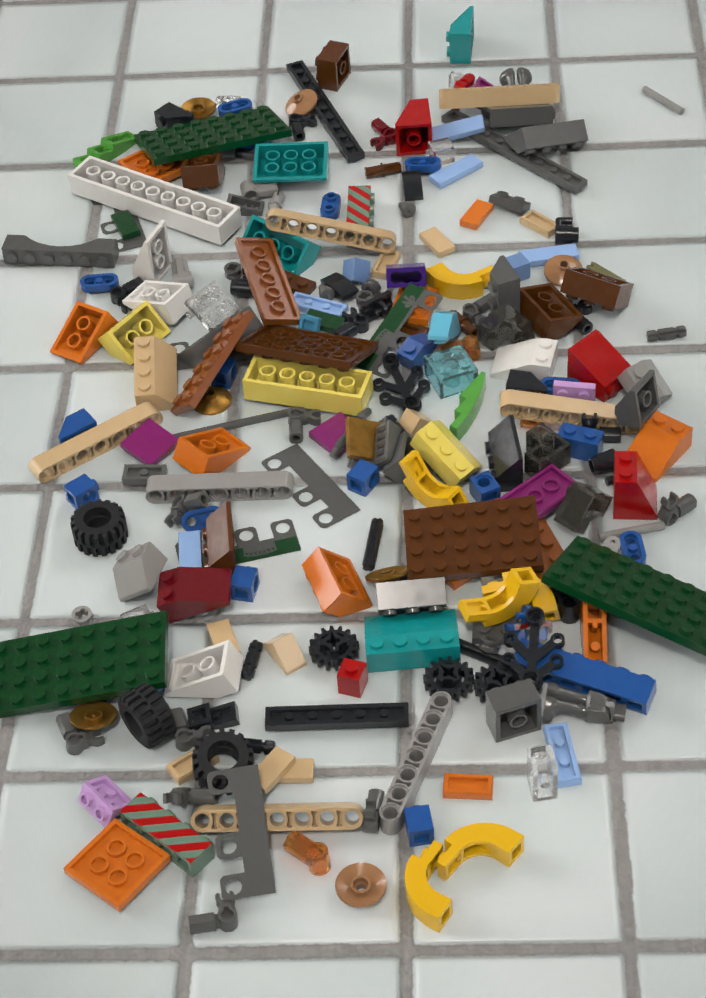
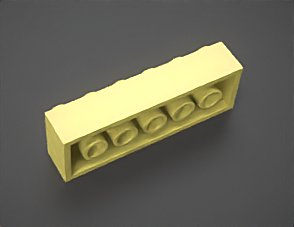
[242,354,373,416]

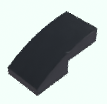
[402,170,423,201]
[320,272,359,301]
[187,701,240,730]

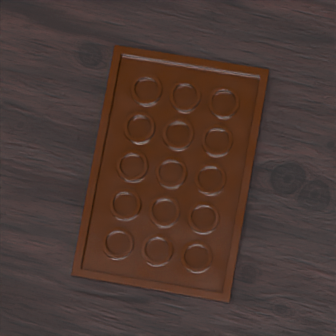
[235,325,379,372]
[403,495,544,581]

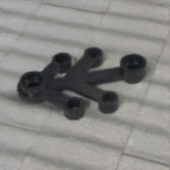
[373,353,431,412]
[501,607,565,691]

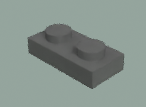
[489,191,531,213]
[122,464,167,485]

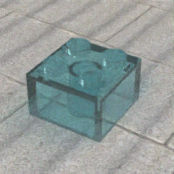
[424,345,478,399]

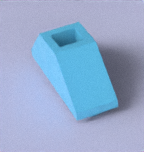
[428,311,461,344]

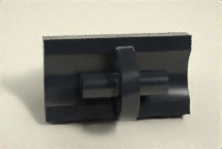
[357,290,393,322]

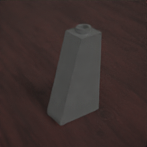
[481,104,556,128]

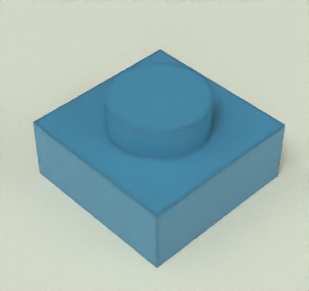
[298,313,322,332]

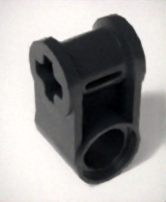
[553,588,580,624]

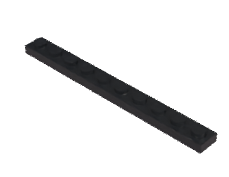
[286,60,365,163]

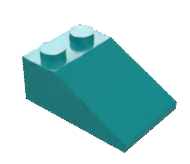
[446,6,474,64]

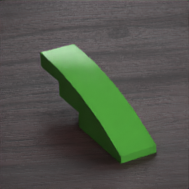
[73,131,136,167]
[450,372,486,441]

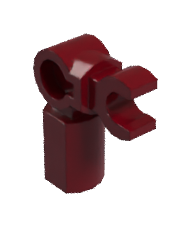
[370,118,396,151]

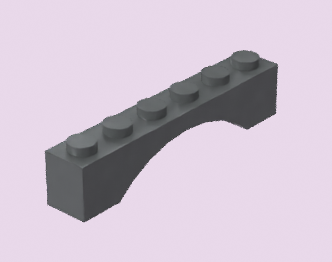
[1,234,119,268]

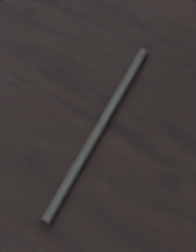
[172,407,314,438]

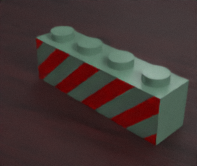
[346,185,375,247]
[120,792,214,878]

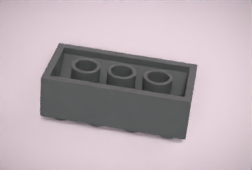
[504,119,588,156]
[177,306,263,368]

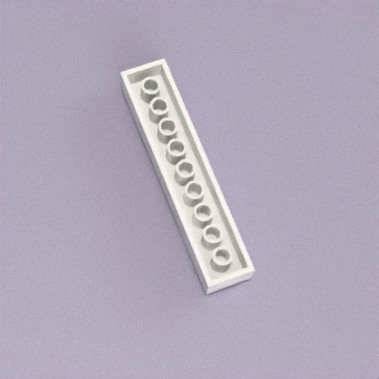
[68,156,242,245]

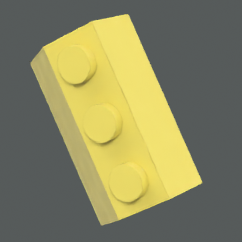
[98,300,171,365]
[410,420,482,486]

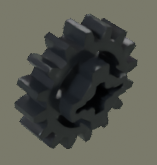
[309,626,359,671]
[423,656,474,702]
[473,661,520,703]

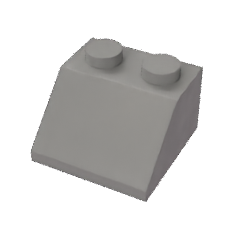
[617,359,673,401]
[113,542,168,602]

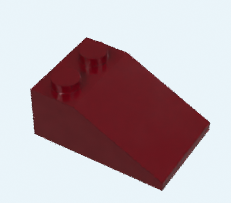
[156,567,232,623]

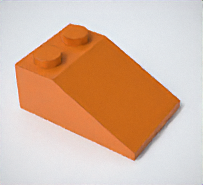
[50,301,118,365]
[627,411,693,483]
[173,427,251,474]

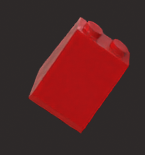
[395,98,433,156]
[567,329,631,403]
[613,451,658,520]

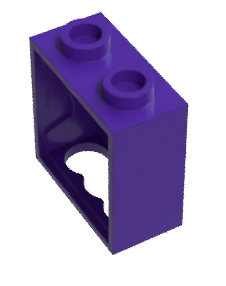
[386,263,426,288]

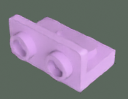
[553,380,596,401]
[78,775,132,828]

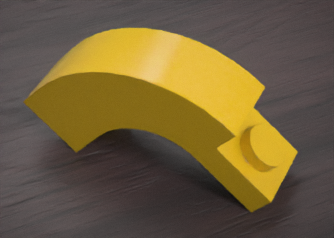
[426,262,493,300]
[399,450,469,507]
[457,567,541,627]
[481,572,560,621]
[436,823,524,881]
[405,840,453,933]

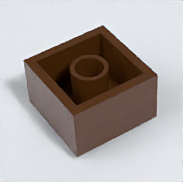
[315,40,351,92]
[180,154,225,191]

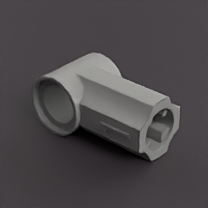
[240,180,278,200]
[171,257,194,289]

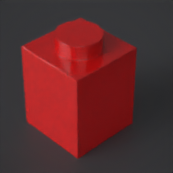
[337,658,368,698]

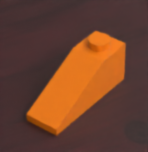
[580,601,607,663]

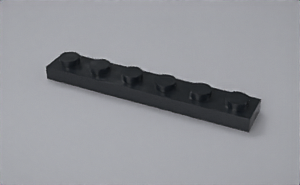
[265,702,409,732]

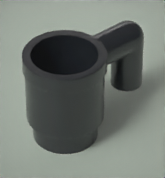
[555,217,579,244]
[230,276,254,298]
[588,448,615,486]

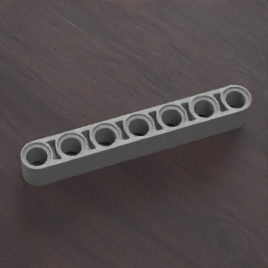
[145,471,294,504]
[379,691,452,836]

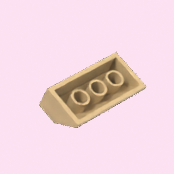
[134,336,178,411]

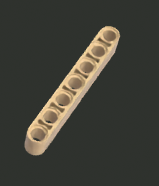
[439,83,560,109]
[265,208,396,253]
[500,389,642,435]
[28,401,163,483]
[190,802,364,833]

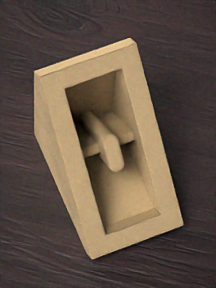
[399,408,433,437]
[263,633,307,675]

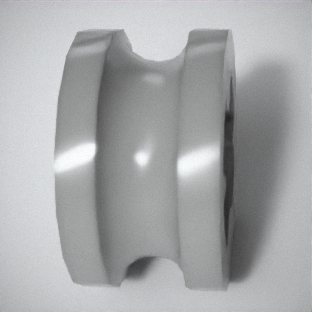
[72,606,93,627]

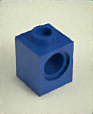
[211,357,238,389]
[346,459,380,497]
[469,471,501,502]
[63,473,100,509]
[231,565,260,603]
[404,804,434,847]

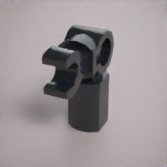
[289,113,317,141]
[110,276,144,314]
[572,300,593,335]
[333,307,369,337]
[582,413,621,443]

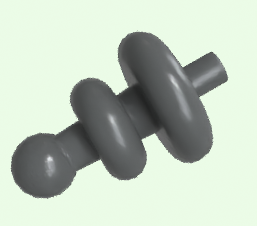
[398,202,416,218]
[318,284,335,300]

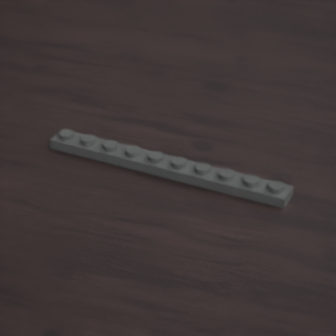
[441,109,588,194]

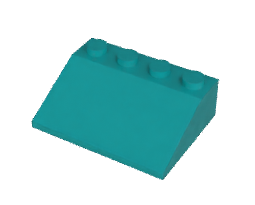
[253,141,329,183]
[364,609,461,673]

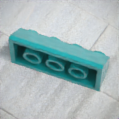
[242,214,321,275]

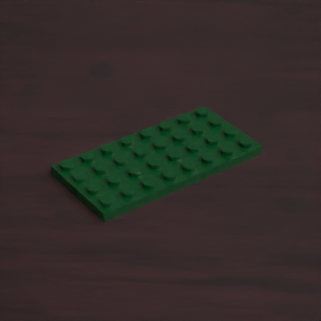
[134,106,292,166]
[541,535,706,656]
[0,610,169,718]

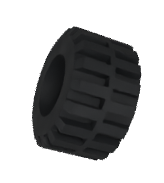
[70,499,128,557]
[118,682,177,749]
[192,728,254,796]

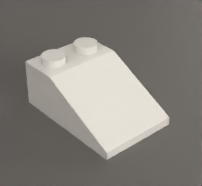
[132,220,172,281]
[122,280,196,325]
[490,338,558,381]
[164,640,244,698]

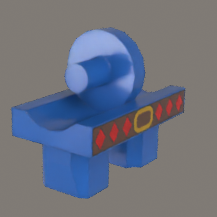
[504,604,553,641]

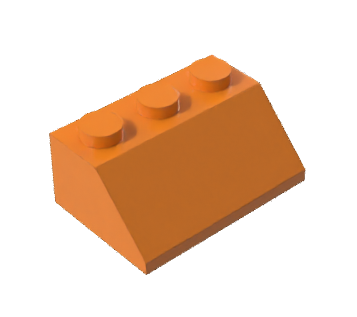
[302,547,373,617]

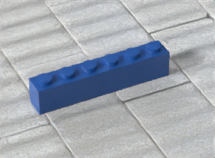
[511,638,657,715]

